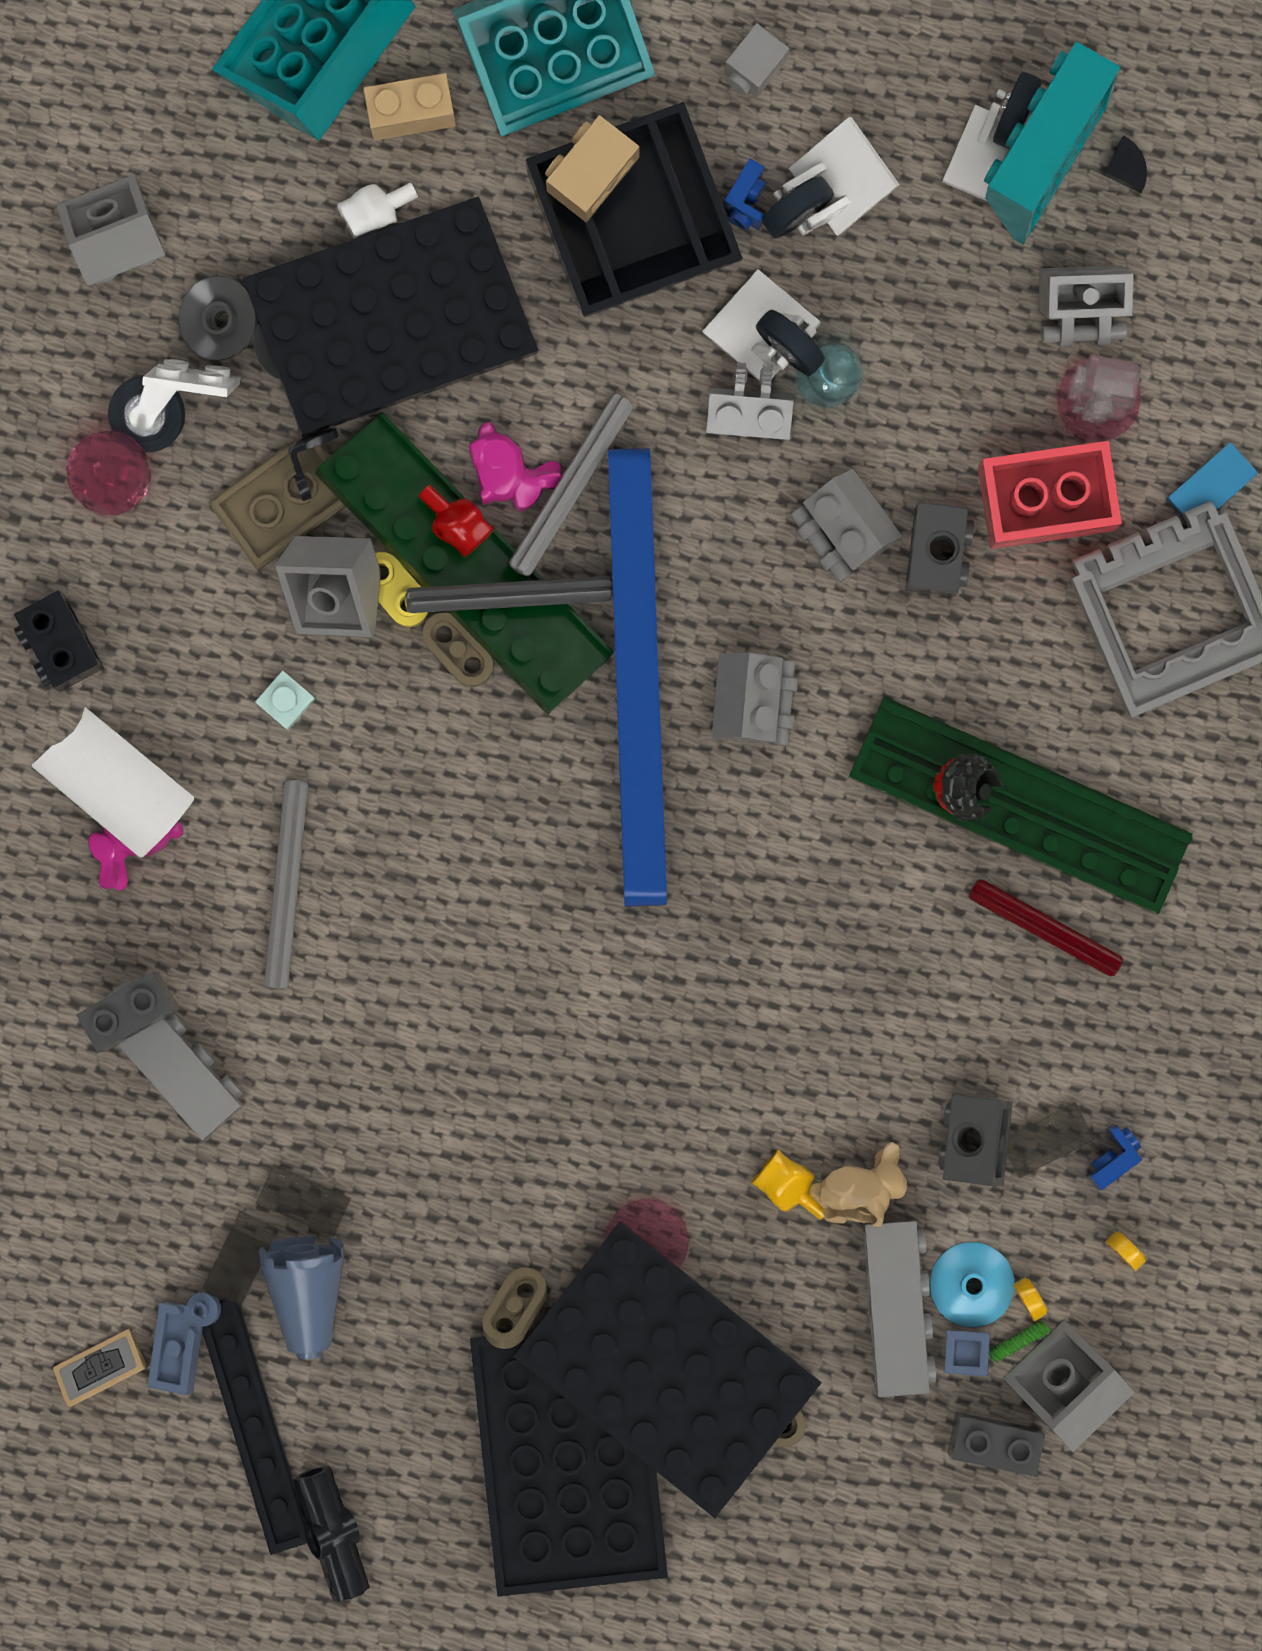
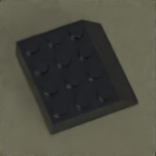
[525,102,743,318]

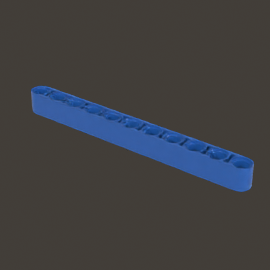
[608,448,667,907]

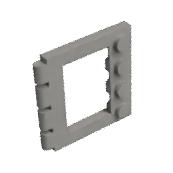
[1069,501,1262,718]

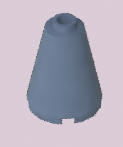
[259,1236,345,1359]

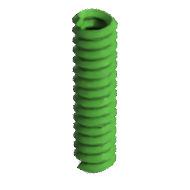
[989,1320,1051,1363]

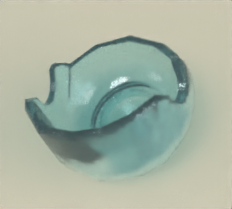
[795,342,863,409]

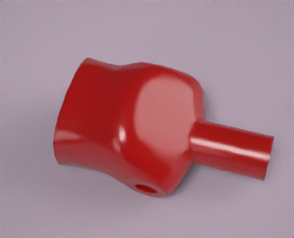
[418,484,494,558]

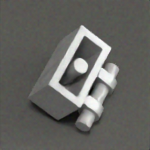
[1039,265,1133,346]
[790,469,902,583]
[712,652,798,746]

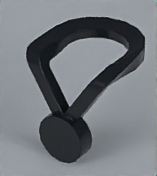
[288,428,339,501]

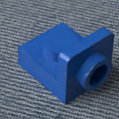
[723,158,766,231]
[1087,1125,1143,1190]

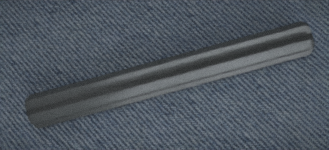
[405,576,613,613]

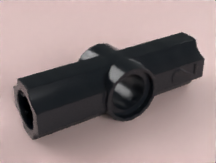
[293,1466,370,1602]

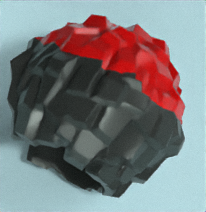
[933,753,1004,821]

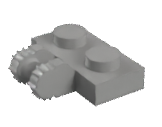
[706,362,794,440]

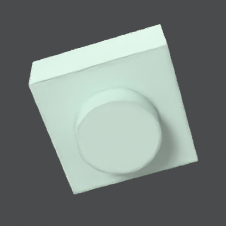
[255,671,315,730]

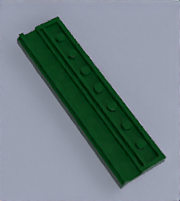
[315,412,614,715]
[848,696,1193,915]

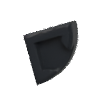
[1104,135,1147,193]

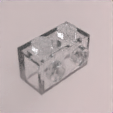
[1067,354,1142,424]

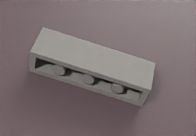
[107,978,245,1140]
[862,1219,936,1397]

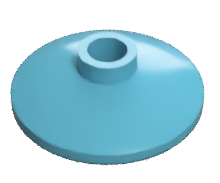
[930,1242,1014,1327]

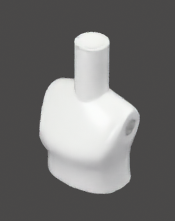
[337,182,418,239]

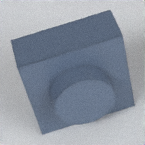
[945,1330,990,1376]

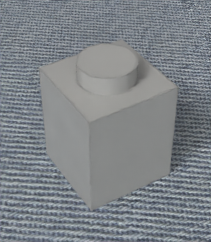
[724,23,790,98]

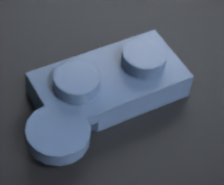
[147,1292,221,1395]

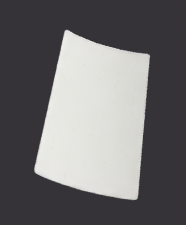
[32,707,194,858]

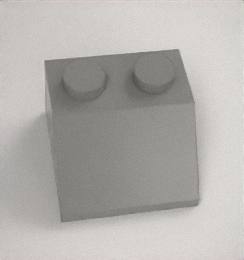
[57,175,165,286]
[275,536,381,637]
[1003,1320,1134,1452]

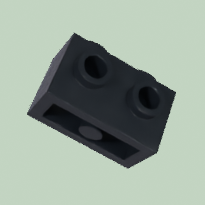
[14,590,104,692]

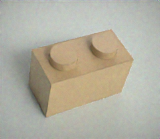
[363,73,456,141]
[545,115,640,223]

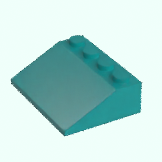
[212,0,416,141]
[451,0,656,137]
[984,41,1121,245]

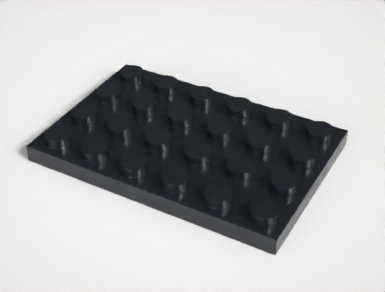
[242,196,539,438]
[513,1221,822,1518]
[470,1330,668,1597]

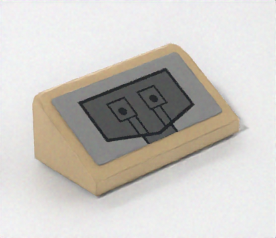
[53,1328,148,1408]

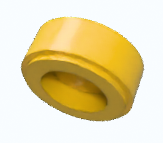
[1105,1231,1146,1272]
[1012,1277,1048,1322]

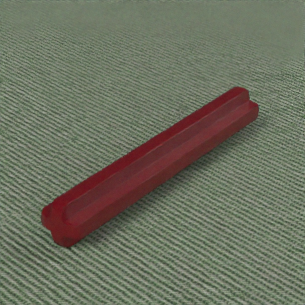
[969,879,1123,976]

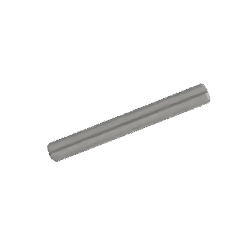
[509,394,633,576]
[264,780,308,989]

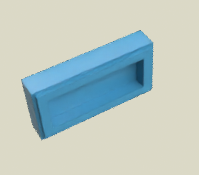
[1166,442,1258,520]

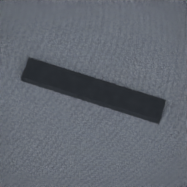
[202,1295,307,1555]

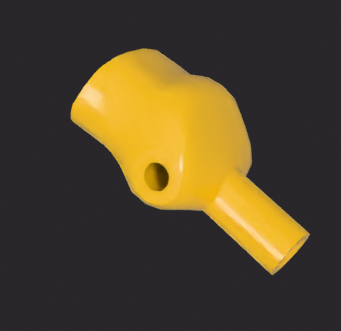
[751,1148,824,1220]

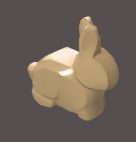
[810,1142,907,1227]

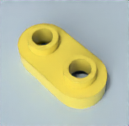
[375,552,429,627]

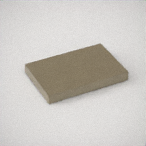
[208,435,346,571]

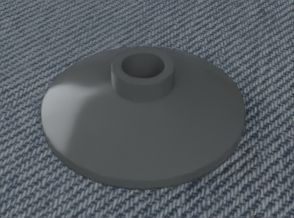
[179,276,257,361]

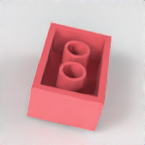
[977,441,1122,550]

